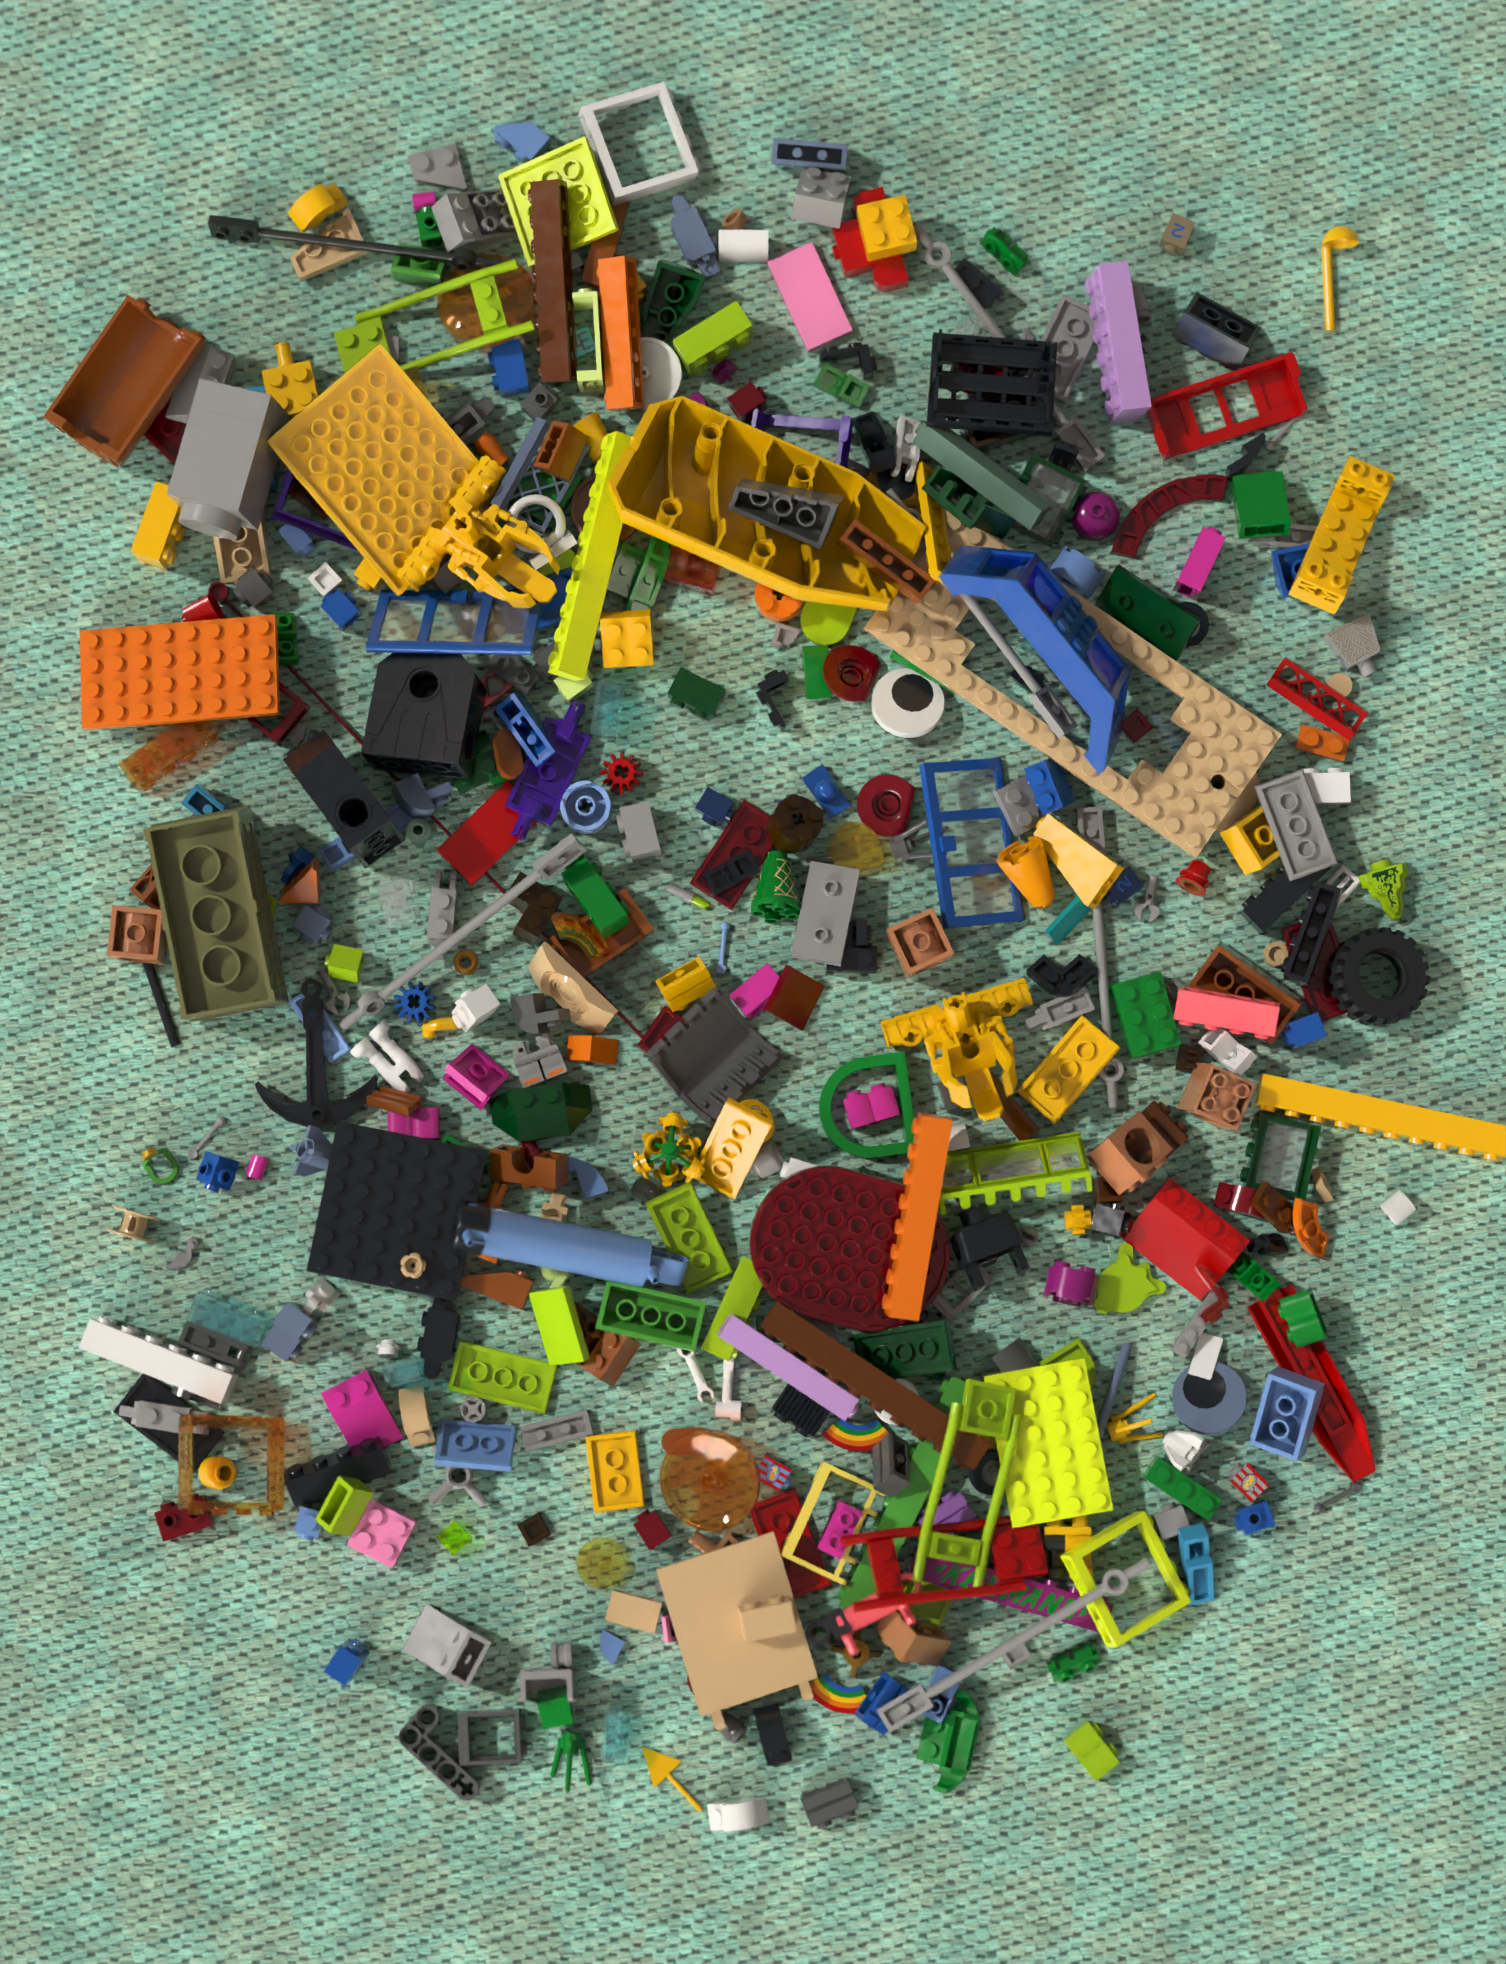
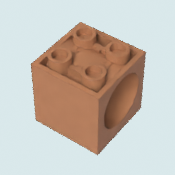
[107,905,168,965]
[885,908,954,979]
[1177,1063,1257,1131]
[1086,1111,1173,1195]

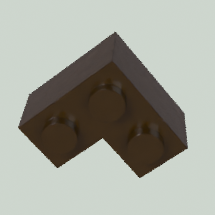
[508,871,563,947]

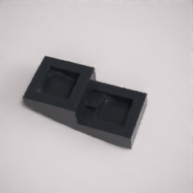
[1225,433,1266,482]
[702,849,761,897]

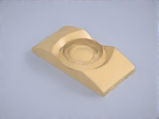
[528,941,618,1035]

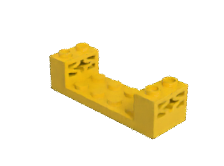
[1288,455,1396,615]

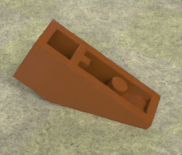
[461,1270,534,1310]

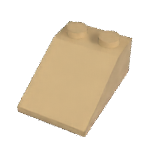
[213,509,271,583]

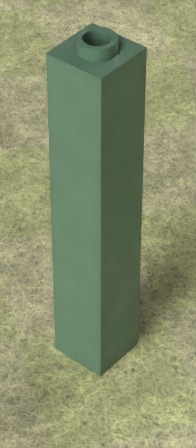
[912,421,1052,530]

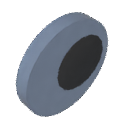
[1172,1362,1247,1435]

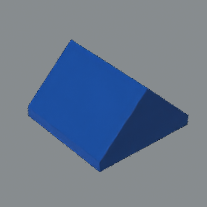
[1271,543,1310,598]

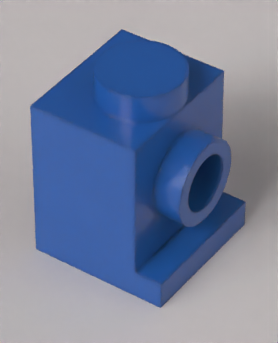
[1233,1500,1276,1535]

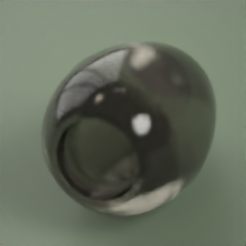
[630,1175,668,1207]

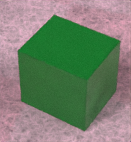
[537,1685,573,1730]

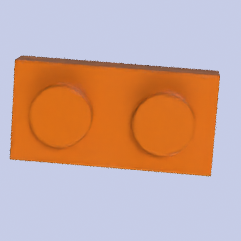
[1295,724,1349,763]

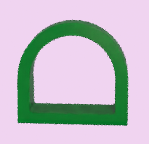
[819,1051,914,1159]

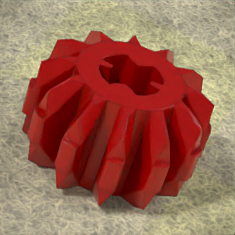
[601,752,643,795]

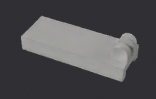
[520,1409,593,1452]

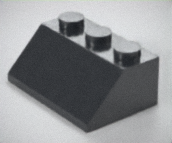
[1171,292,1262,371]

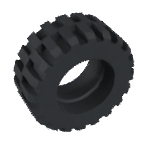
[1327,927,1430,1026]

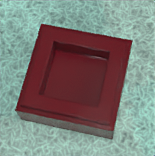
[1122,708,1154,744]

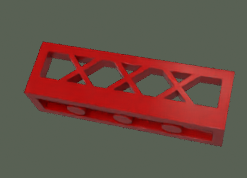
[1266,656,1369,741]

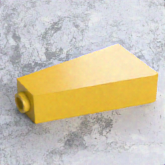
[1033,814,1124,909]

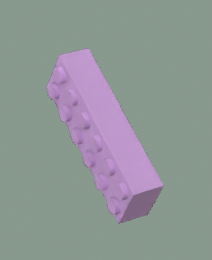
[1085,261,1152,423]

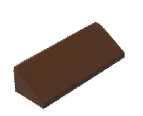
[990,1072,1039,1141]

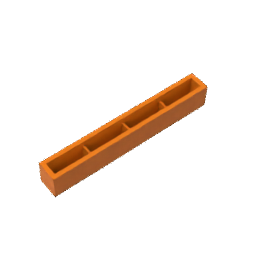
[882,1112,953,1321]

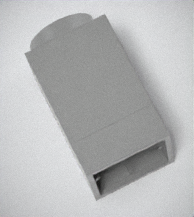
[167,379,290,539]

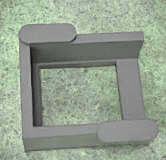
[518,1667,579,1701]

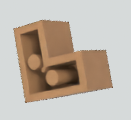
[875,1609,952,1666]

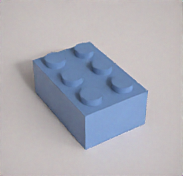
[1249,1366,1325,1462]

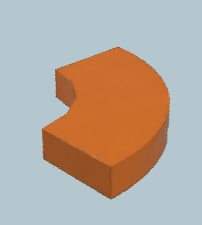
[1293,1198,1330,1259]

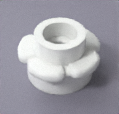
[376,1340,401,1359]

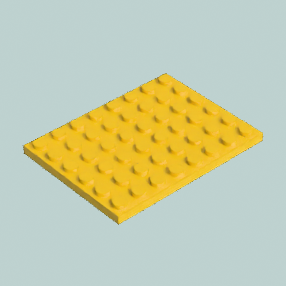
[267,344,499,596]

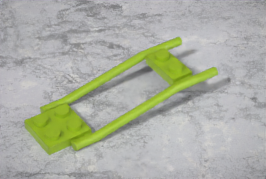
[333,259,535,374]
[912,1379,1021,1587]

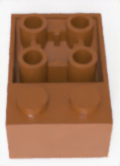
[573,1300,641,1387]

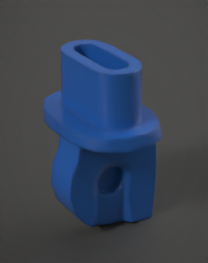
[281,846,315,885]

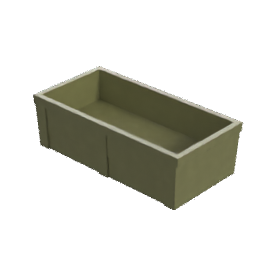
[143,805,289,1022]

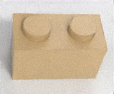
[738,1595,797,1643]

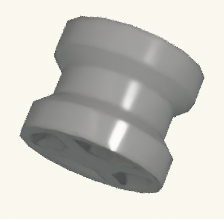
[461,1397,487,1422]
[551,1642,573,1668]

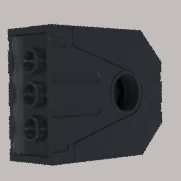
[361,653,487,780]
[283,729,406,869]

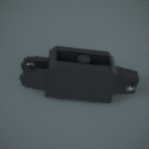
[417,1297,460,1380]

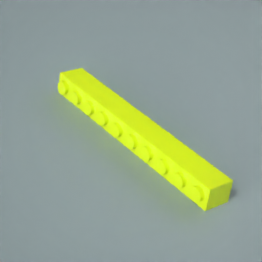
[548,431,632,681]

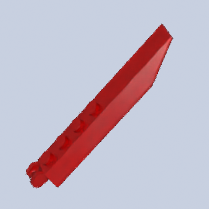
[1247,1284,1376,1483]

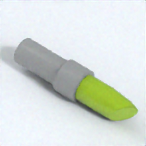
[665,882,712,910]

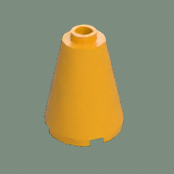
[996,836,1055,909]

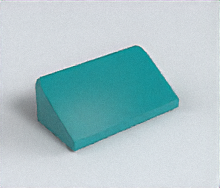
[1044,895,1090,945]

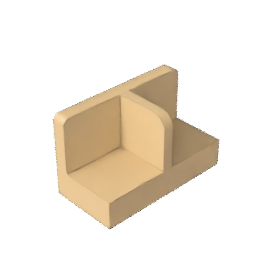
[605,1589,663,1633]

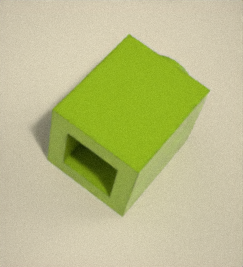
[324,944,364,983]

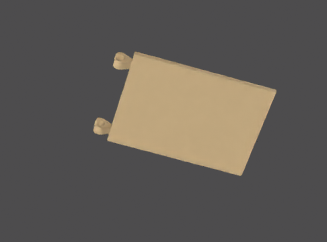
[656,1531,818,1730]

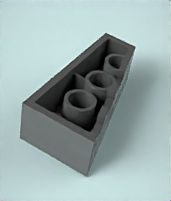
[728,479,844,549]

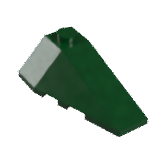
[640,259,706,344]

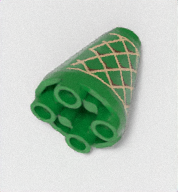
[751,851,801,924]

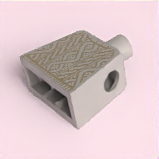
[1323,613,1381,678]

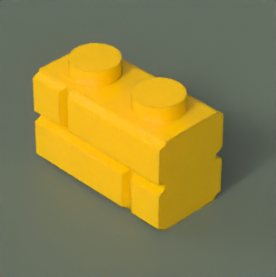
[655,956,717,1012]

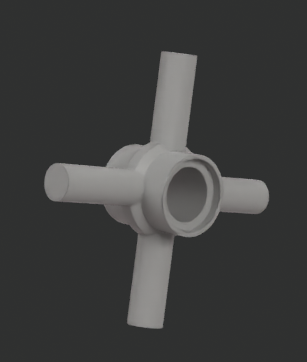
[427,1445,488,1508]

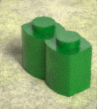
[1277,1288,1329,1348]

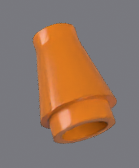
[473,431,509,466]

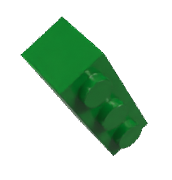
[561,857,630,939]
[1142,1456,1222,1521]

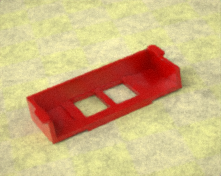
[1146,352,1308,461]

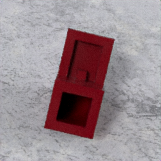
[1213,1182,1266,1220]

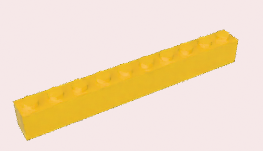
[1254,1073,1506,1161]

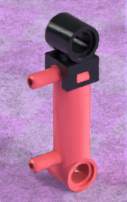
[805,1573,924,1656]

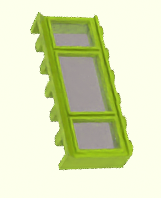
[939,1132,1092,1215]

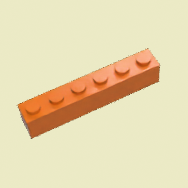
[596,256,645,412]

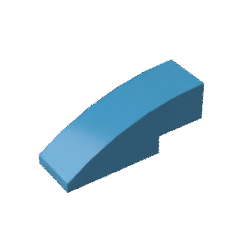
[1178,1523,1214,1606]

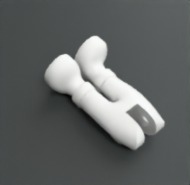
[350,1020,424,1093]

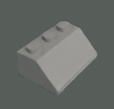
[165,347,236,424]

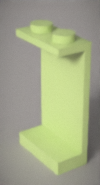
[572,288,605,393]

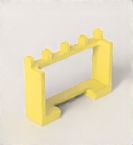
[780,1461,886,1586]

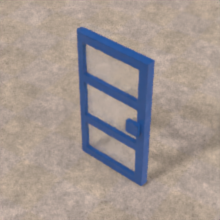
[366,590,543,655]
[919,757,1025,929]

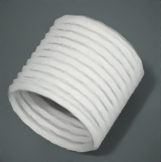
[1380,1189,1416,1225]

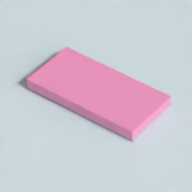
[767,242,853,352]

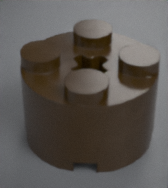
[767,794,824,854]

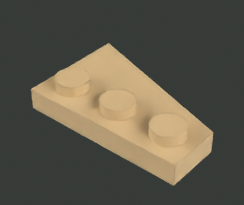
[290,207,369,282]

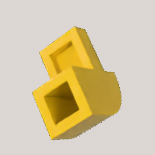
[288,183,349,233]

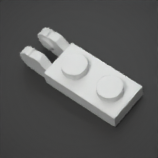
[890,415,921,482]

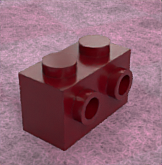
[154,1493,215,1542]

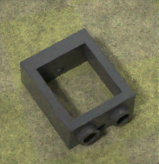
[457,1708,527,1766]

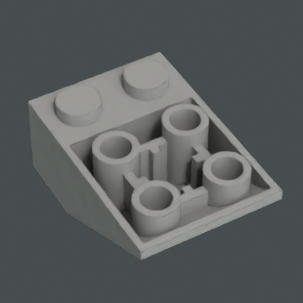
[431,188,518,252]
[402,1604,494,1688]

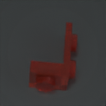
[1193,1264,1230,1324]

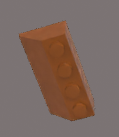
[1189,941,1303,1044]

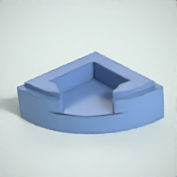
[600,1629,626,1664]

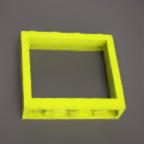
[1060,1511,1191,1648]

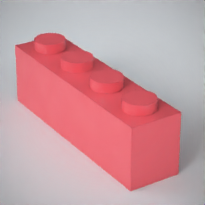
[1174,985,1281,1039]

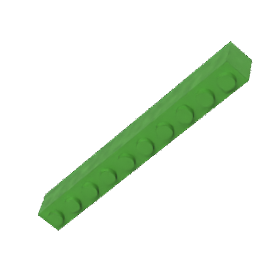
[836,1375,965,1608]

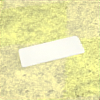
[1188,1332,1223,1380]

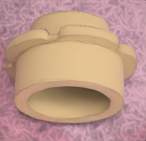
[401,1253,426,1278]

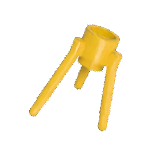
[1106,1393,1164,1444]

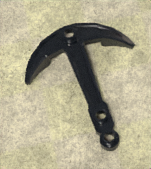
[255,979,379,1127]

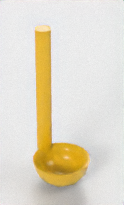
[1321,226,1359,332]

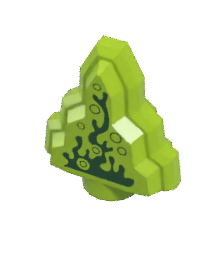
[1358,859,1409,921]

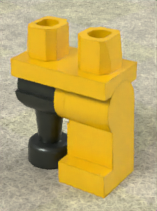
[1043,1515,1093,1579]

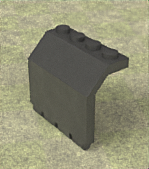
[648,987,783,1128]

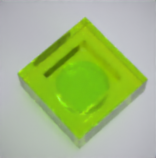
[436,1519,473,1556]

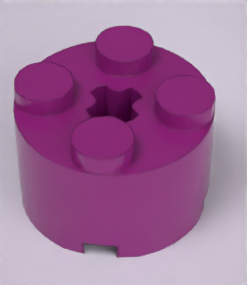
[1043,1261,1099,1308]

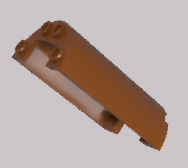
[43,295,206,468]

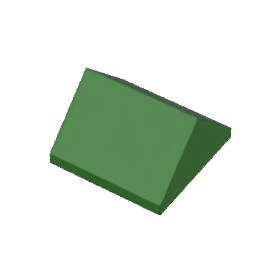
[391,243,447,287]

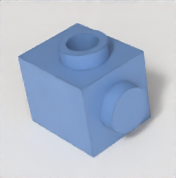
[294,1505,324,1541]

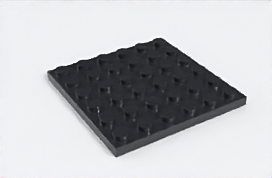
[306,1121,488,1301]

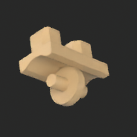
[541,1192,568,1223]

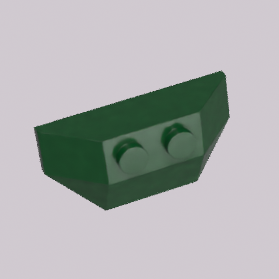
[490,1082,593,1143]

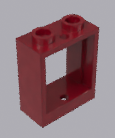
[244,681,310,746]

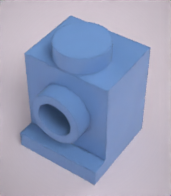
[278,515,317,558]

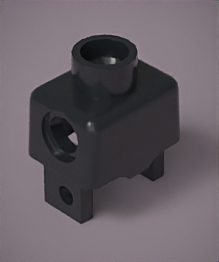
[950,1203,1030,1292]

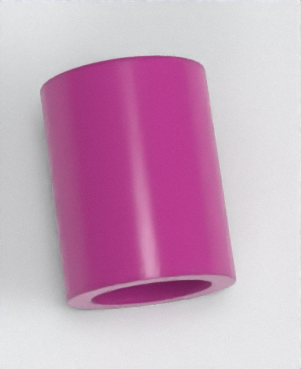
[412,191,436,211]
[245,1154,269,1181]

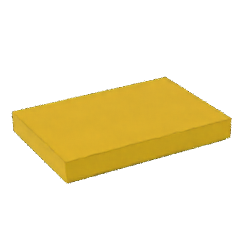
[585,1430,645,1513]

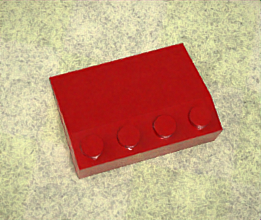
[1121,1177,1250,1301]

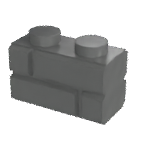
[872,1434,910,1497]
[800,1777,859,1829]

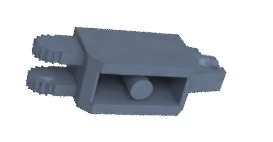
[670,194,720,280]

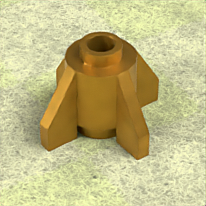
[830,1629,882,1677]

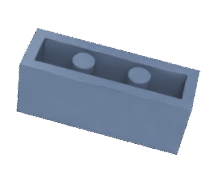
[771,138,848,171]

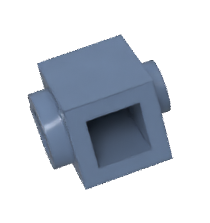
[292,904,334,945]

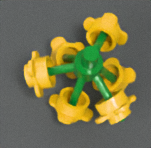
[632,1112,705,1188]

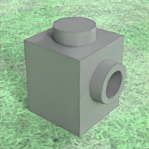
[1151,1502,1193,1540]

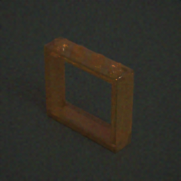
[178,1414,284,1516]

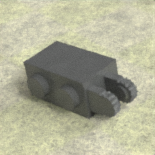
[444,396,494,442]

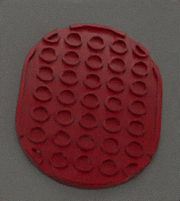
[749,1165,950,1331]

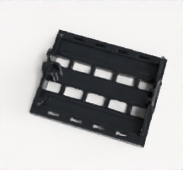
[926,329,1057,437]

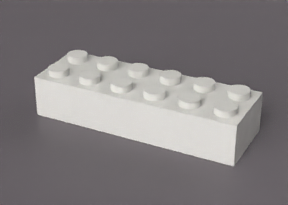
[78,1316,239,1404]

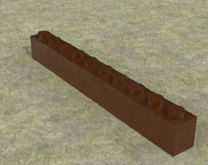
[760,1301,991,1471]

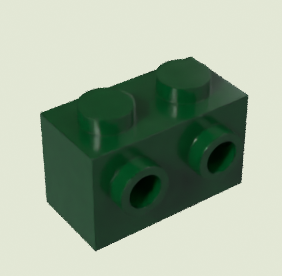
[667,667,726,720]

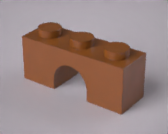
[490,1144,569,1192]

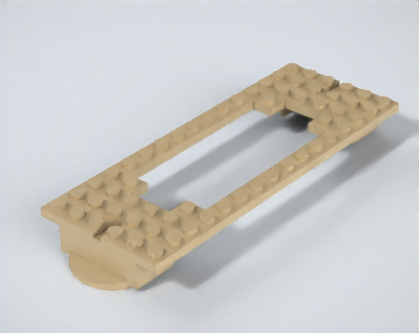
[864,511,1282,859]

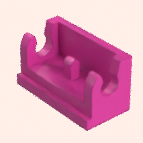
[729,963,779,1021]

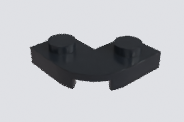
[1026,954,1098,997]

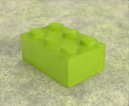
[673,300,753,376]

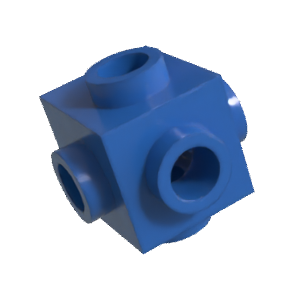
[196,1151,239,1192]

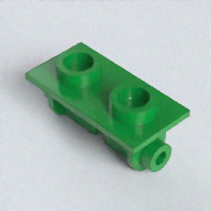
[980,227,1030,277]
[1046,1643,1101,1682]

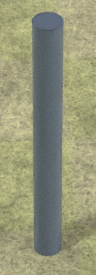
[1097,1342,1132,1441]

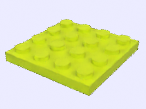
[498,136,619,268]

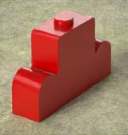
[831,187,909,292]

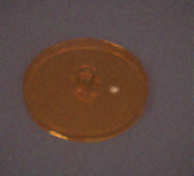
[437,254,536,348]
[660,1429,761,1532]

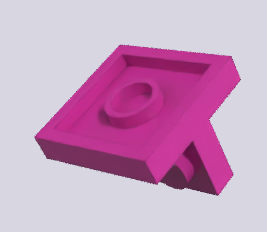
[443,1043,511,1110]

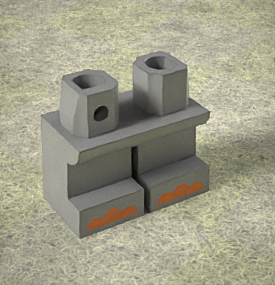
[514,1033,569,1088]

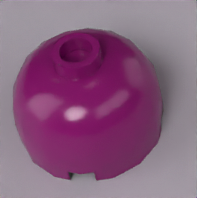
[1070,491,1120,541]

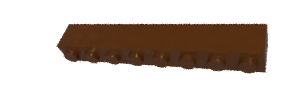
[528,179,578,385]

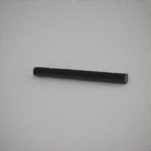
[142,963,181,1048]

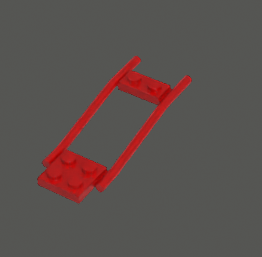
[840,1515,1049,1612]

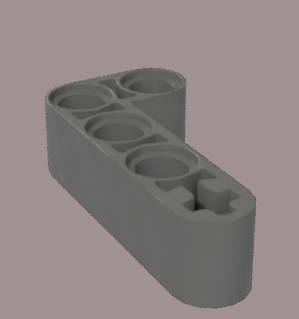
[398,1703,481,1801]

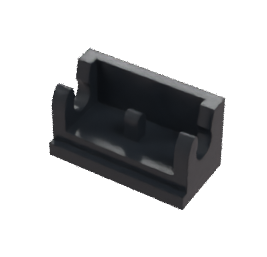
[955,258,1004,309]

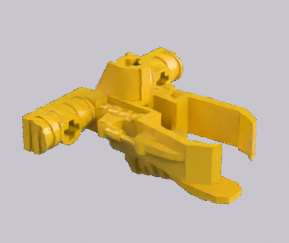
[397,455,560,608]
[880,978,1033,1121]

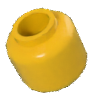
[198,1456,236,1490]

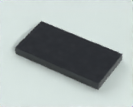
[113,1373,225,1473]

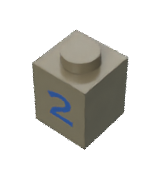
[1159,213,1196,256]

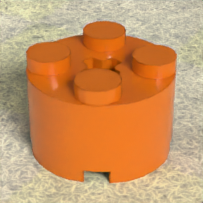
[755,582,804,623]

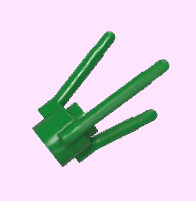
[550,1732,592,1793]

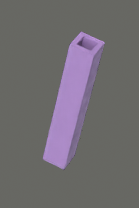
[716,1313,859,1421]

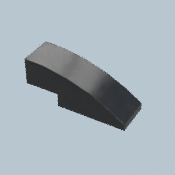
[851,411,896,474]

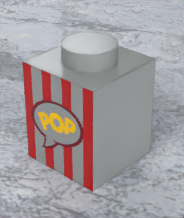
[1228,1462,1270,1503]

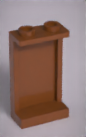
[549,888,653,978]

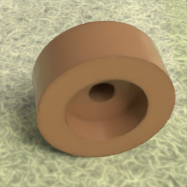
[722,209,747,230]

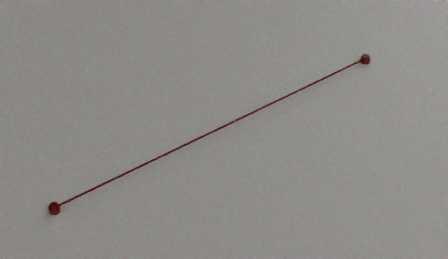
[208,582,643,1039]

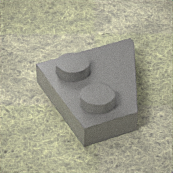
[408,143,468,192]
[993,775,1039,837]

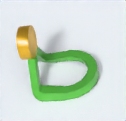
[141,1147,178,1184]

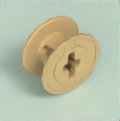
[106,1206,162,1244]

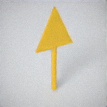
[642,1747,702,1811]

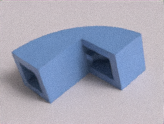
[568,1157,610,1200]

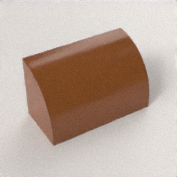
[533,421,588,482]

